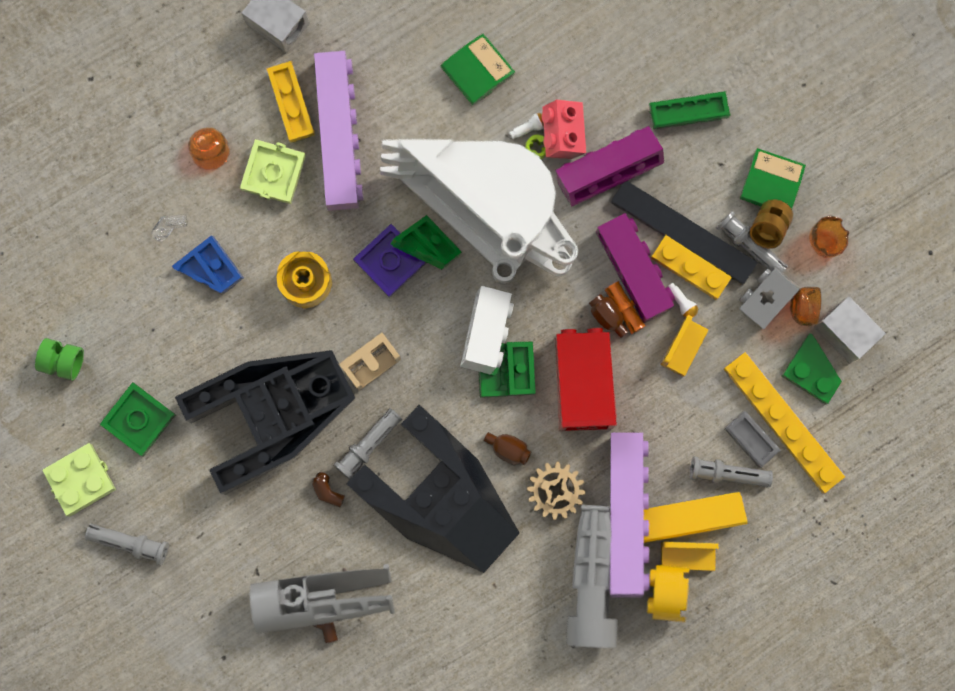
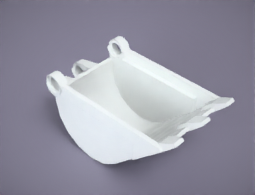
[380,139,578,284]

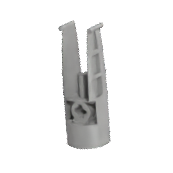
[566,505,618,648]
[250,564,395,634]

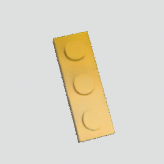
[267,61,315,143]
[651,235,732,300]

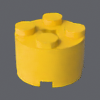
[277,251,332,309]
[647,565,689,622]

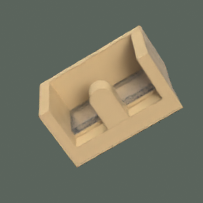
[339,333,401,391]

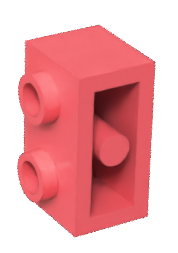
[542,100,586,159]

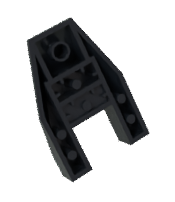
[175,350,356,495]
[346,405,520,573]

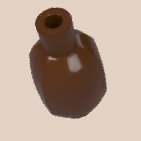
[589,293,629,338]
[484,432,532,466]

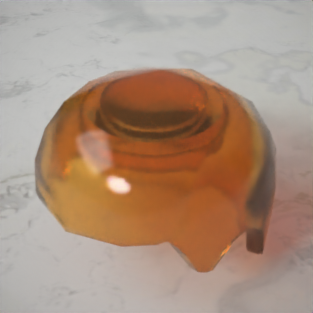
[188,127,230,170]
[809,215,849,258]
[790,286,821,326]

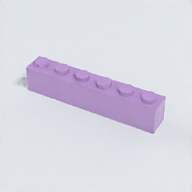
[314,51,363,211]
[610,432,649,598]

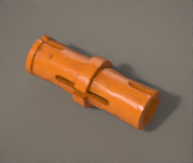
[605,281,646,335]

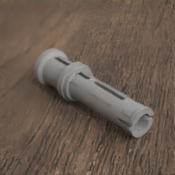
[716,211,788,273]
[333,408,402,480]
[690,456,773,488]
[85,523,169,566]

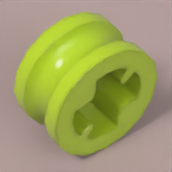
[525,135,546,159]

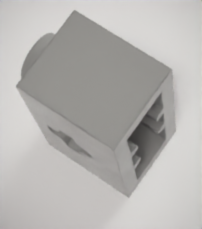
[740,267,799,329]

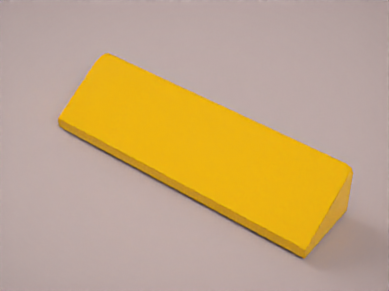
[643,492,747,543]

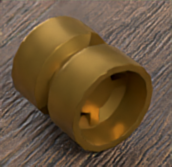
[750,199,793,249]

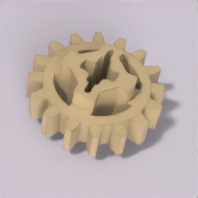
[527,462,585,520]

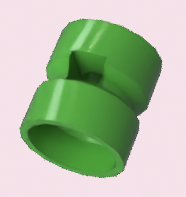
[35,338,84,381]

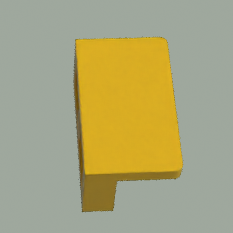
[660,315,708,377]
[661,542,719,571]

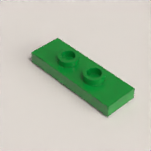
[649,91,730,130]

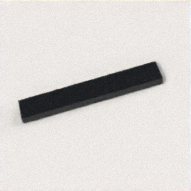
[611,181,758,285]

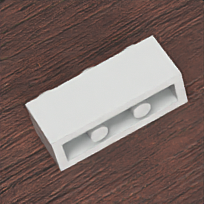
[460,286,514,375]

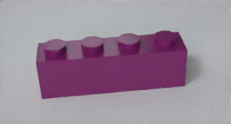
[555,126,664,207]
[595,213,675,323]

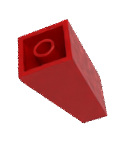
[555,328,617,431]

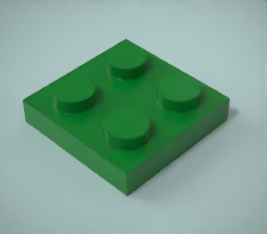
[100,382,176,457]

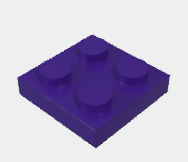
[353,224,426,298]

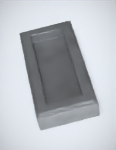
[724,411,781,468]

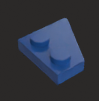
[172,236,244,294]

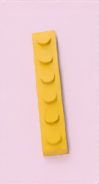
[724,352,845,494]

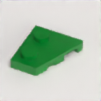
[390,215,462,270]
[782,333,842,404]

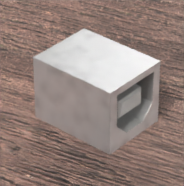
[242,0,309,53]
[814,296,886,364]

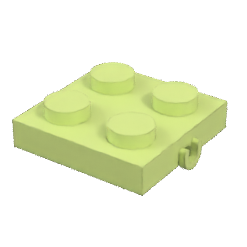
[240,139,306,204]
[42,443,116,517]

